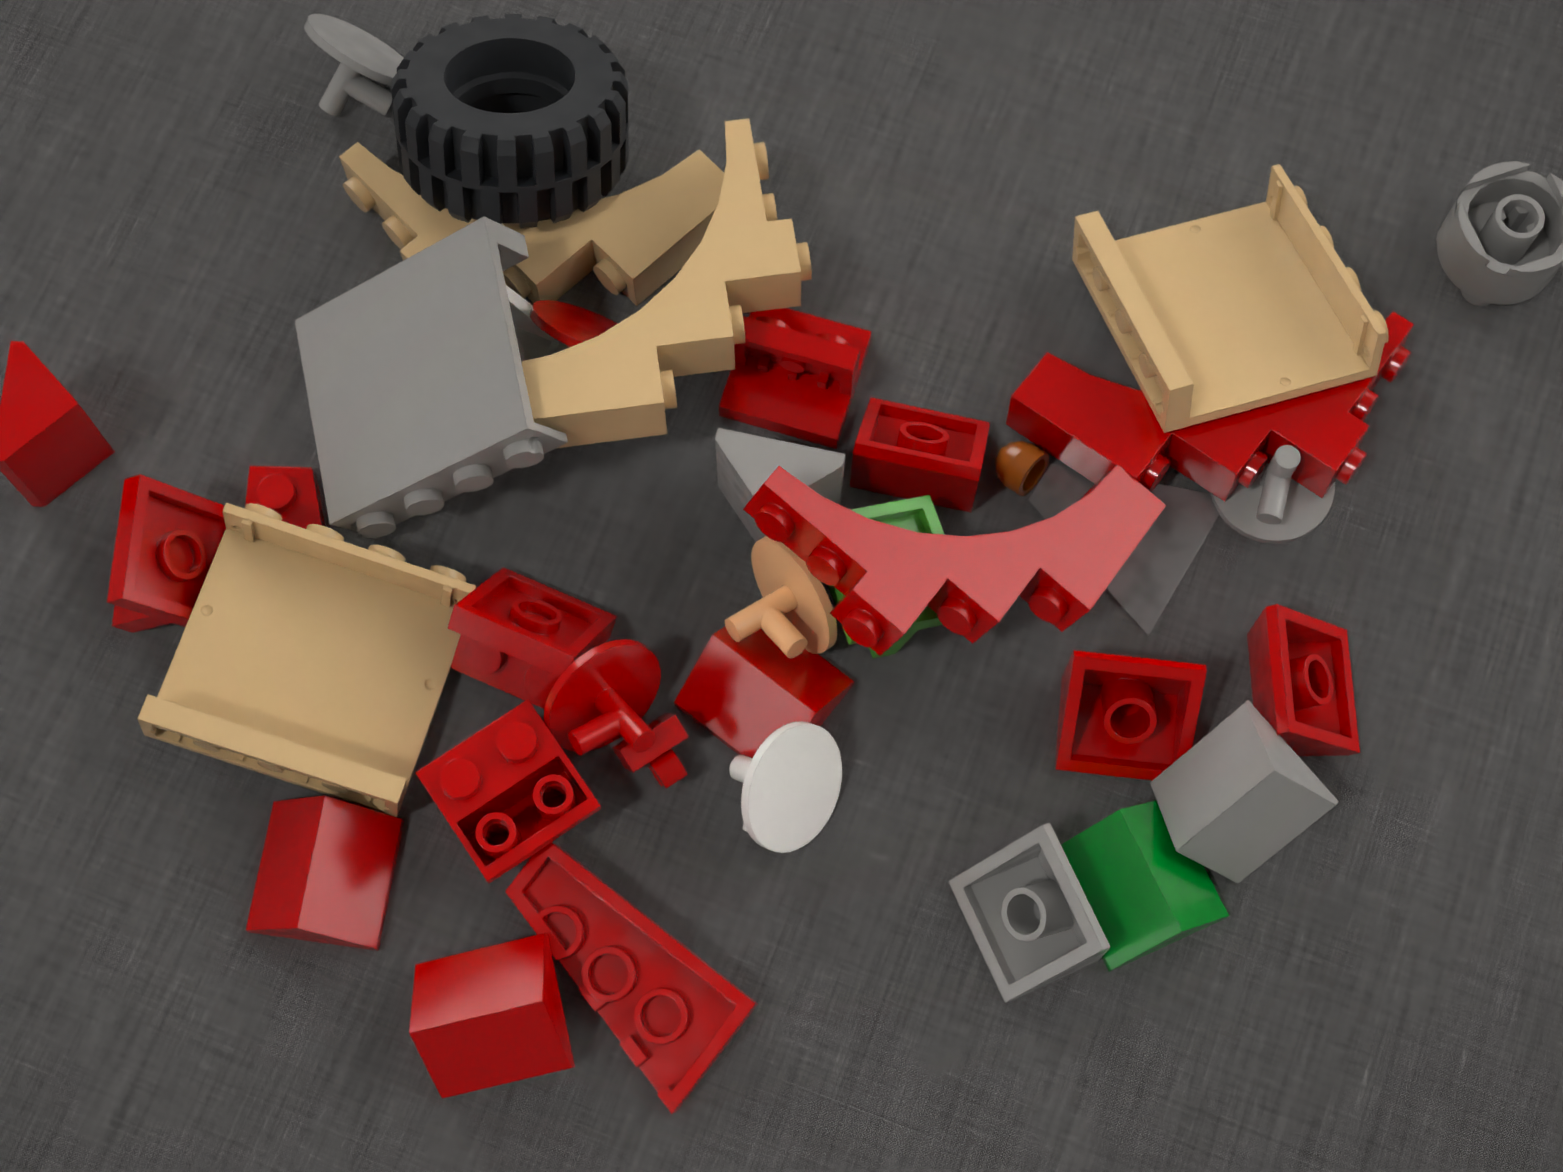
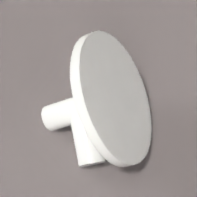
[729,721,842,853]

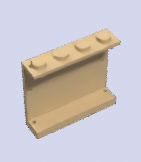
[1072,164,1389,433]
[138,503,476,817]

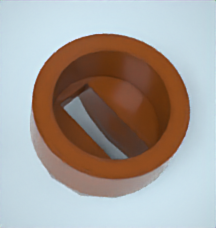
[995,441,1049,497]

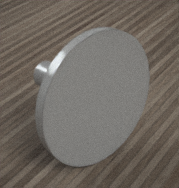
[304,14,403,117]
[1210,445,1335,544]

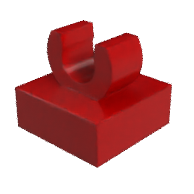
[612,713,689,789]

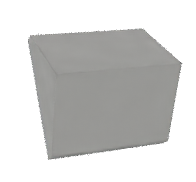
[715,428,845,542]
[1150,700,1339,883]
[948,823,1110,1003]

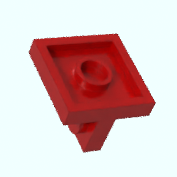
[718,308,872,449]
[107,474,226,633]
[447,567,617,709]

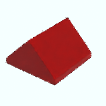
[0,341,115,507]
[850,397,991,513]
[1247,604,1360,756]
[674,626,854,758]
[1055,650,1207,781]
[246,795,404,951]
[409,933,575,1099]

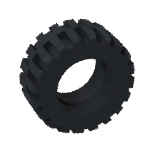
[391,14,629,228]

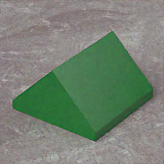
[1061,800,1229,972]

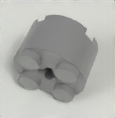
[1436,161,1563,306]

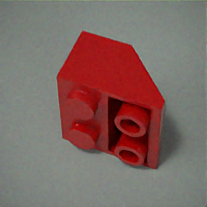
[415,699,602,884]

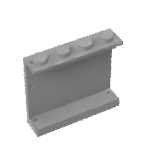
[295,217,568,538]

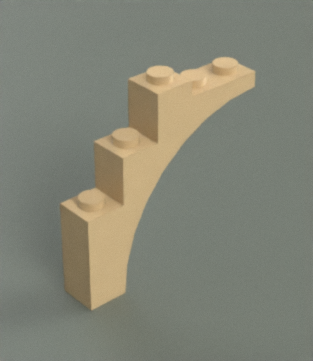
[521,118,812,448]
[339,142,724,306]

